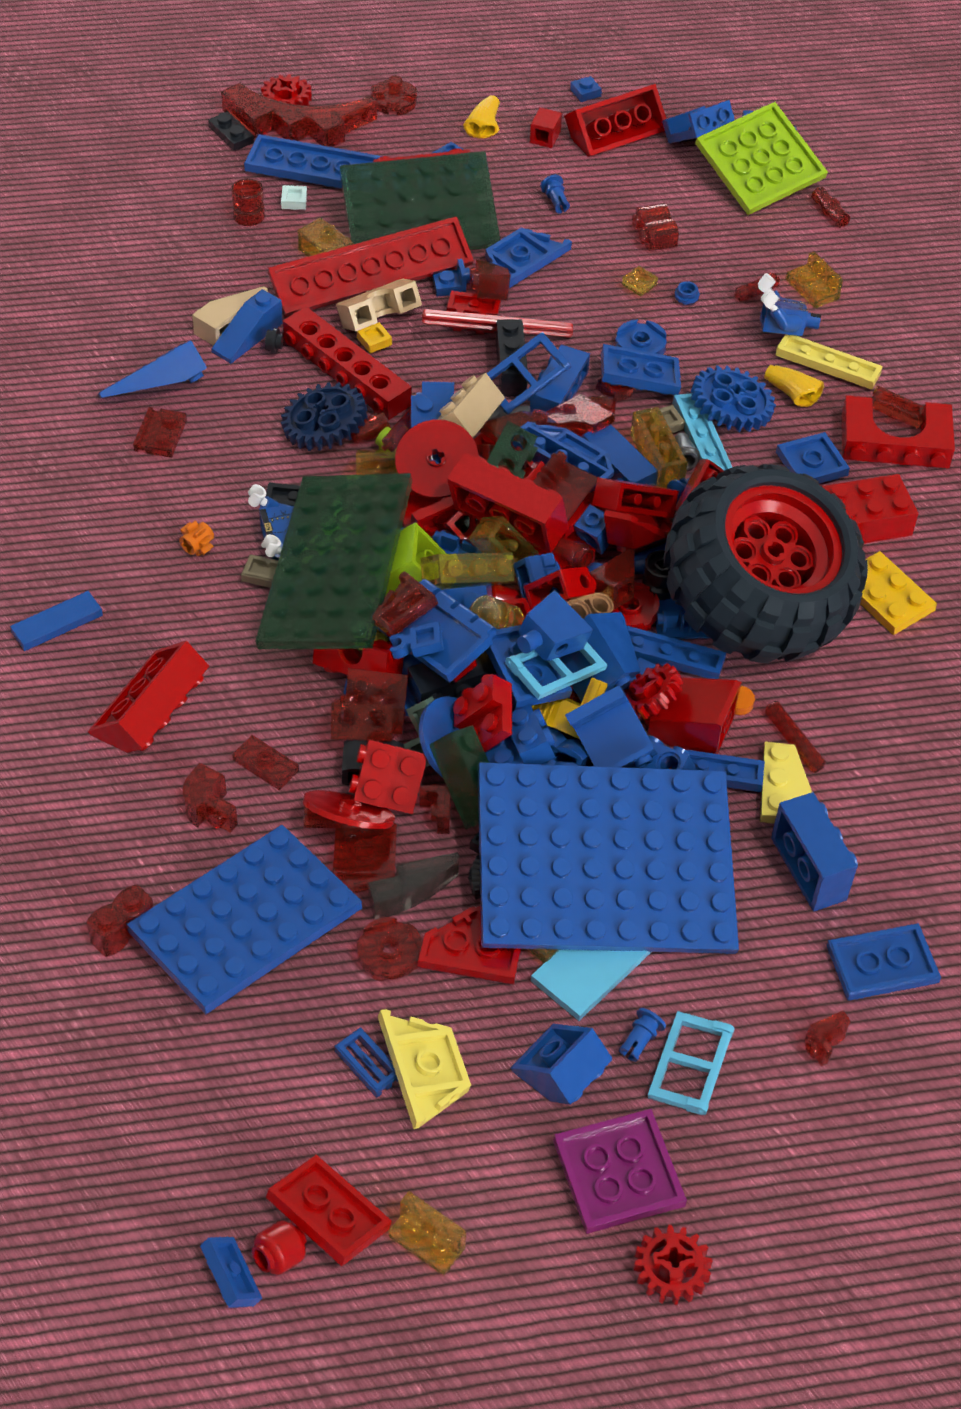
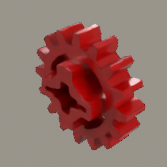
[261,74,312,114]
[624,663,684,720]
[633,1225,712,1305]

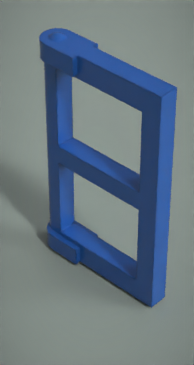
[487,332,571,415]

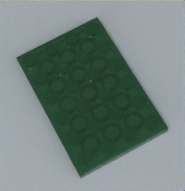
[339,151,501,250]

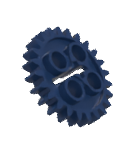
[281,382,368,451]

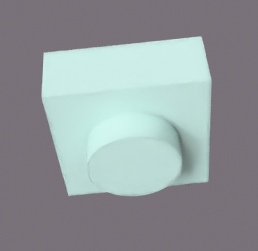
[281,186,307,210]

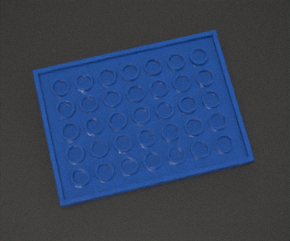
[478,762,739,954]

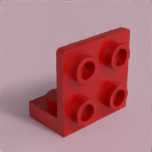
[388,492,464,536]

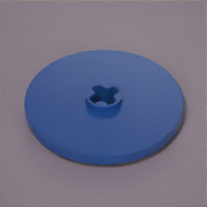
[419,696,489,785]

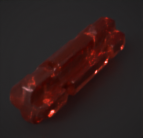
[734,273,780,302]

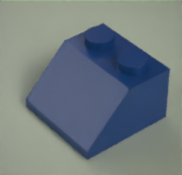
[511,1024,613,1105]

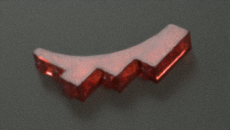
[221,82,377,147]

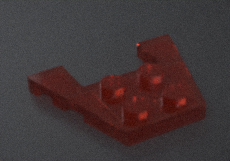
[303,806,397,894]

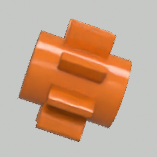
[179,520,214,556]

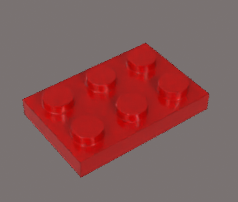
[266,1154,392,1266]

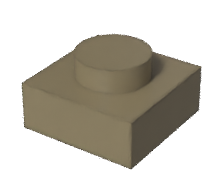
[648,405,685,437]

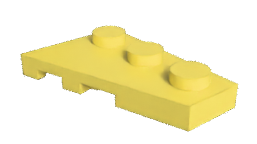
[760,742,812,824]

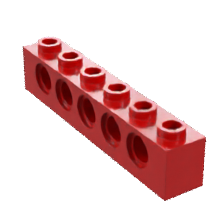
[283,307,412,421]

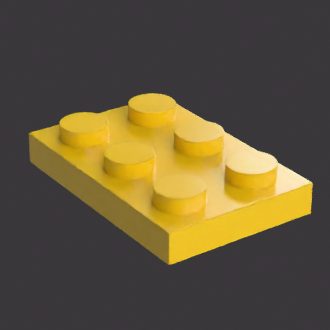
[860,551,937,635]

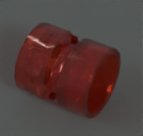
[231,178,265,226]

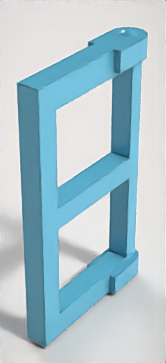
[505,642,608,700]
[648,1011,735,1115]

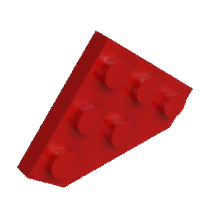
[418,905,521,985]

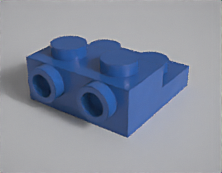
[485,704,555,765]

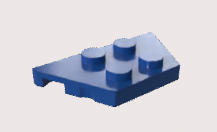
[485,228,572,292]

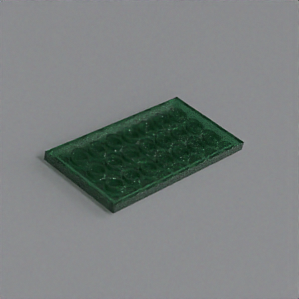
[255,473,413,649]

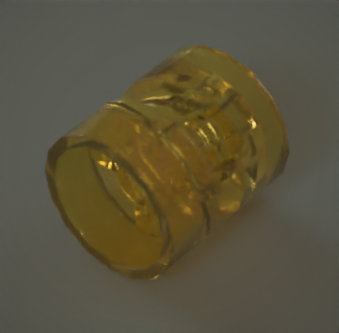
[470,595,524,629]

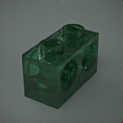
[487,421,538,479]

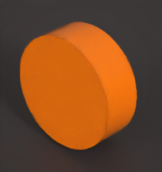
[735,686,755,715]

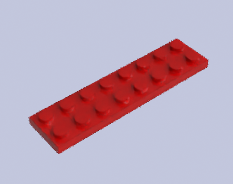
[268,216,474,318]

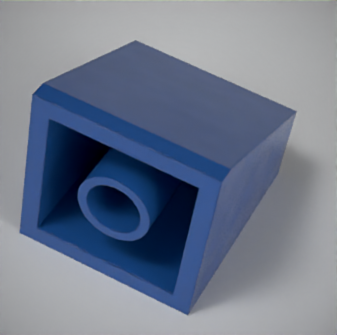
[559,612,641,702]

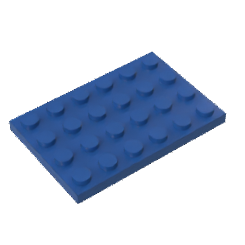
[127,825,362,1014]

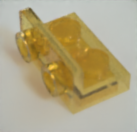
[786,252,843,309]
[389,1191,466,1275]

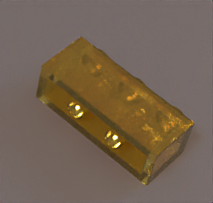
[630,407,688,488]
[420,552,515,587]

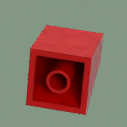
[645,677,741,754]

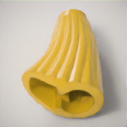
[464,95,499,139]
[764,365,824,407]

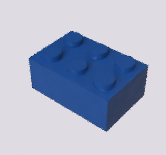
[771,792,858,912]

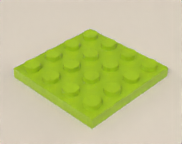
[695,102,828,215]

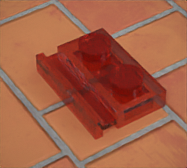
[133,407,187,458]

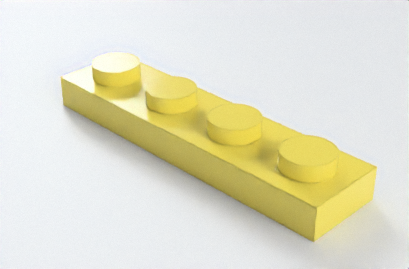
[776,334,883,390]

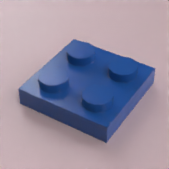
[776,432,850,484]

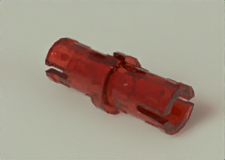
[811,187,851,228]

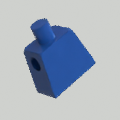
[517,591,594,661]

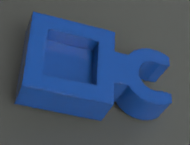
[390,621,444,659]

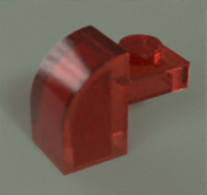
[183,762,238,833]

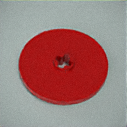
[395,420,478,499]
[303,790,395,829]

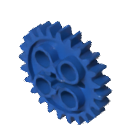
[690,365,776,432]

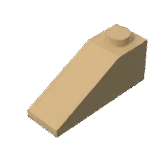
[192,286,268,346]

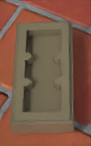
[241,554,304,591]

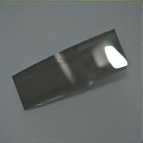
[368,852,459,920]

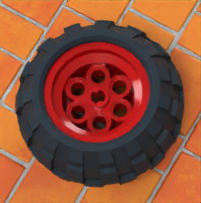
[664,464,868,663]

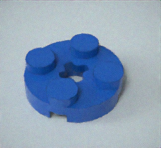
[615,320,667,355]

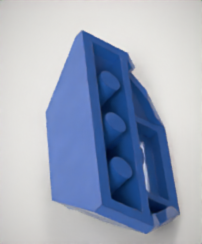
[510,422,614,493]

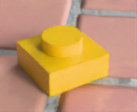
[357,322,392,354]

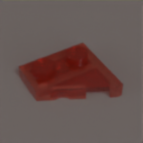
[372,571,438,637]

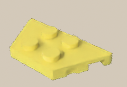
[378,1009,471,1129]

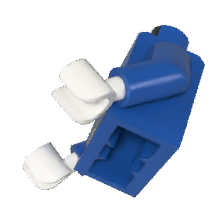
[758,273,821,336]
[248,484,327,563]

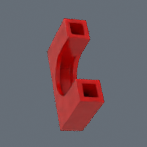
[841,395,955,469]

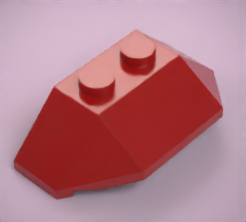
[604,510,672,554]

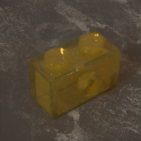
[298,217,353,257]
[356,449,401,484]

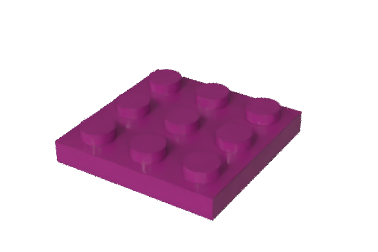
[553,1109,687,1234]

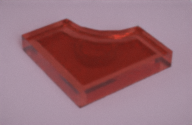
[539,393,615,433]

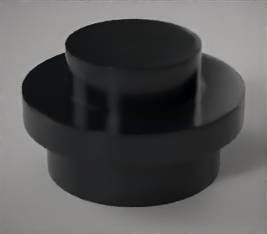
[265,328,284,354]

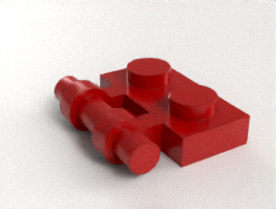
[444,291,501,335]

